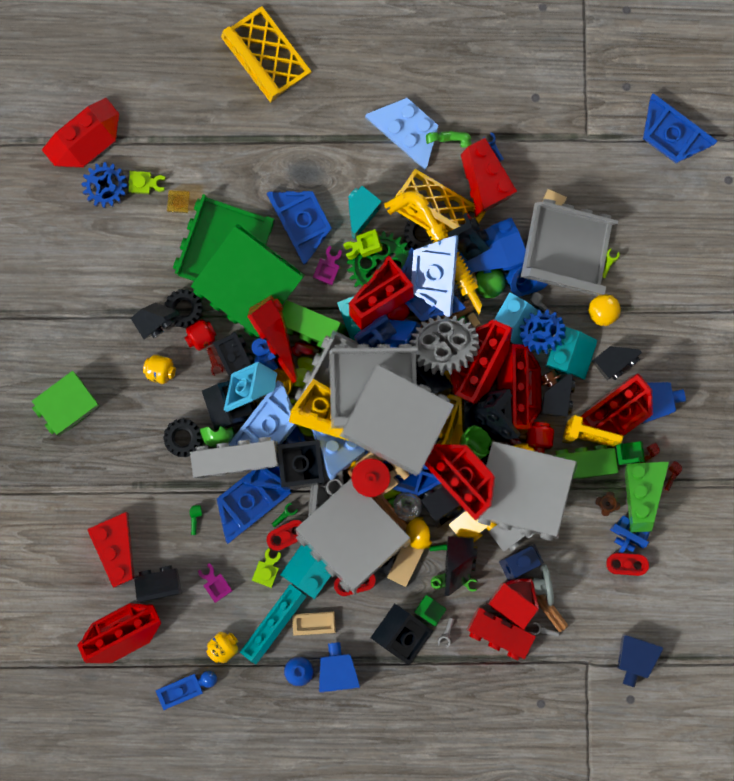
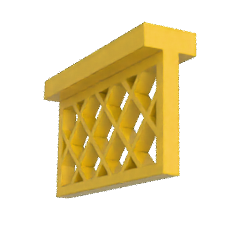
[221,6,312,103]
[390,169,486,237]
[562,415,623,447]

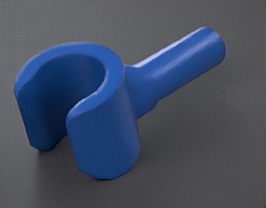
[483,133,504,161]

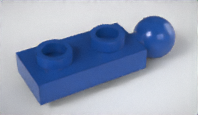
[155,671,217,710]

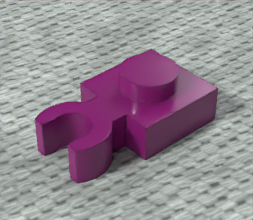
[313,246,342,286]
[198,564,233,603]

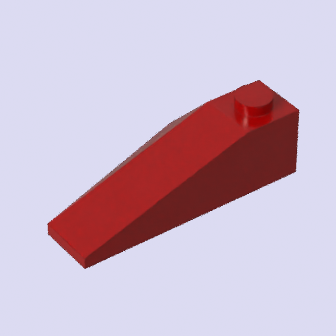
[247,295,298,383]

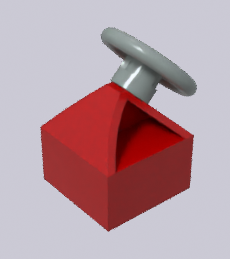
[487,564,554,630]

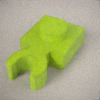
[128,171,166,194]
[343,229,383,259]
[252,548,281,588]

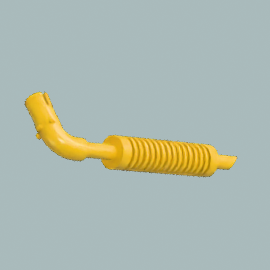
[384,191,482,314]

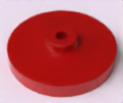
[351,458,390,497]

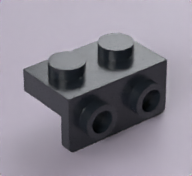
[448,213,490,261]
[213,332,255,378]

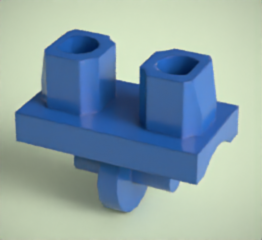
[252,338,279,371]
[610,515,650,553]

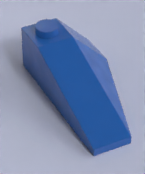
[457,217,526,274]

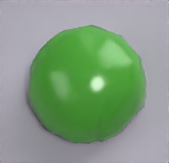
[476,269,506,298]
[200,426,235,448]
[460,426,492,459]

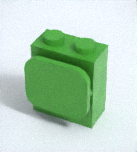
[32,371,100,436]

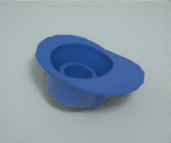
[505,265,548,297]

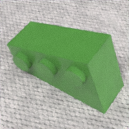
[281,300,350,349]
[553,445,618,479]
[625,462,669,532]

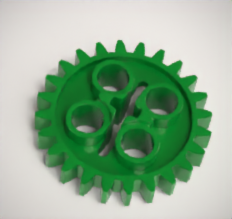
[347,231,409,288]

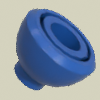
[284,657,314,686]

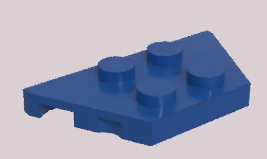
[643,93,717,164]
[266,191,332,265]
[401,248,466,322]
[243,426,305,491]
[216,472,291,544]

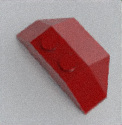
[42,98,120,168]
[450,319,513,404]
[497,344,541,430]
[579,373,653,436]
[424,444,495,521]
[77,603,161,663]

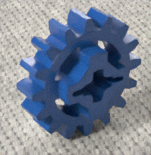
[81,162,128,209]
[520,309,566,354]

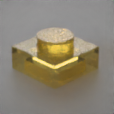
[167,190,190,214]

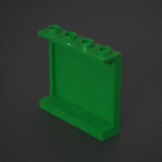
[173,194,275,282]
[190,224,305,337]

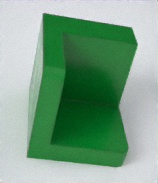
[616,441,645,465]
[414,595,446,627]

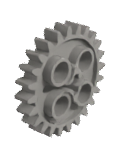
[410,315,479,375]

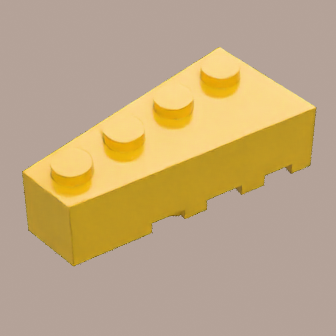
[289,379,348,441]

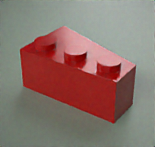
[461,138,517,216]
[349,255,414,330]
[87,512,135,588]
[467,607,536,661]

